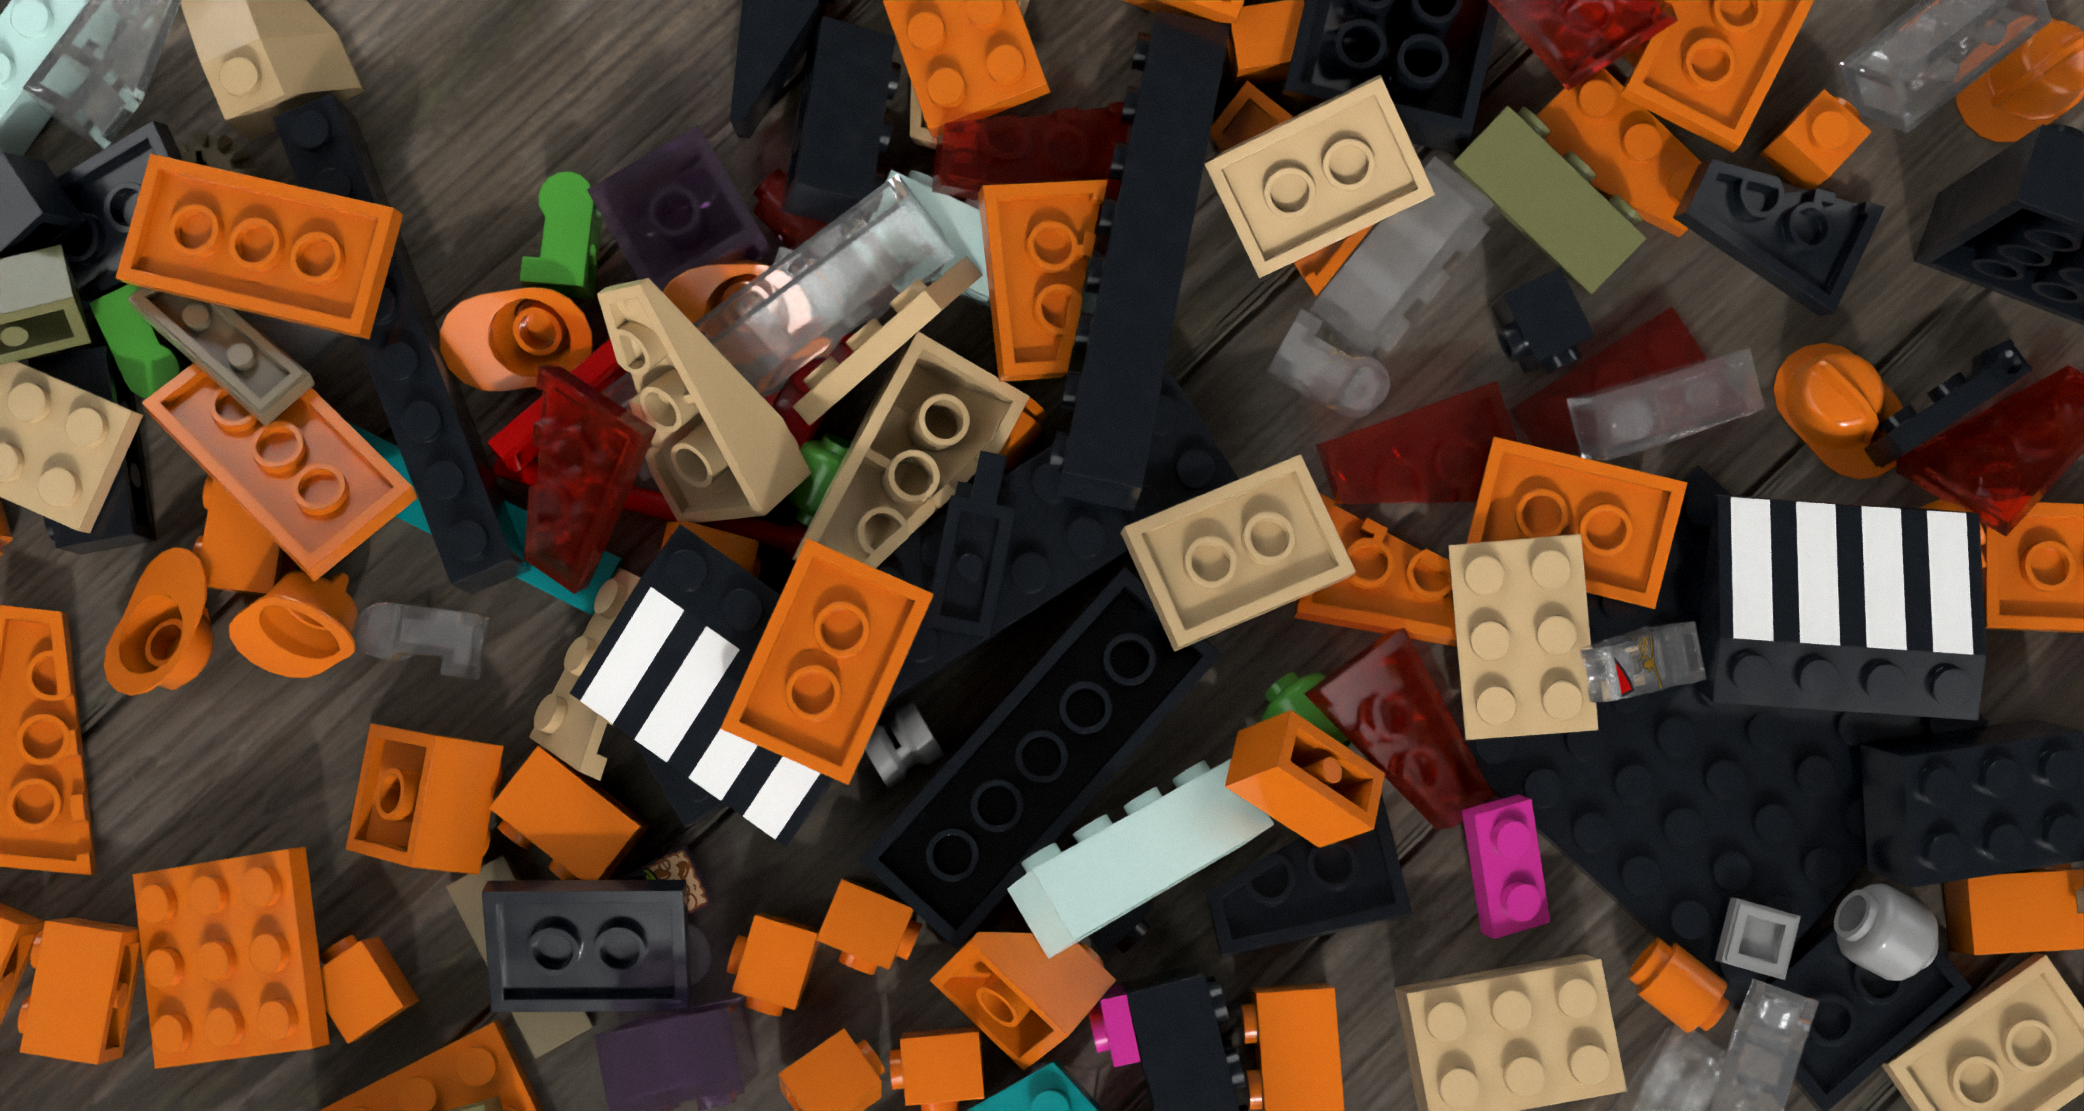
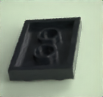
[57,121,183,314]
[482,879,692,1012]
[1732,923,1972,1111]

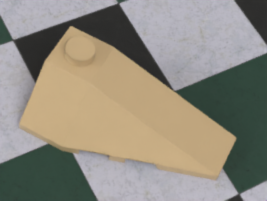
[179,0,365,142]
[597,278,812,523]
[793,331,1030,568]

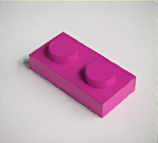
[1462,794,1550,939]
[1088,984,1141,1067]

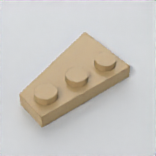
[792,255,983,426]
[529,567,640,781]

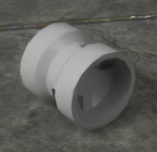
[865,701,945,788]

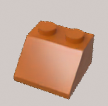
[345,723,504,875]
[930,932,1116,1071]

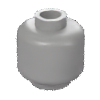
[1834,883,1939,981]

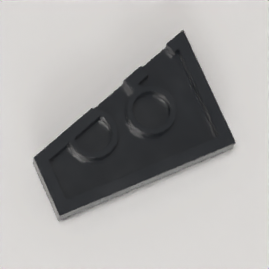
[1673,159,1885,316]
[1206,794,1412,958]

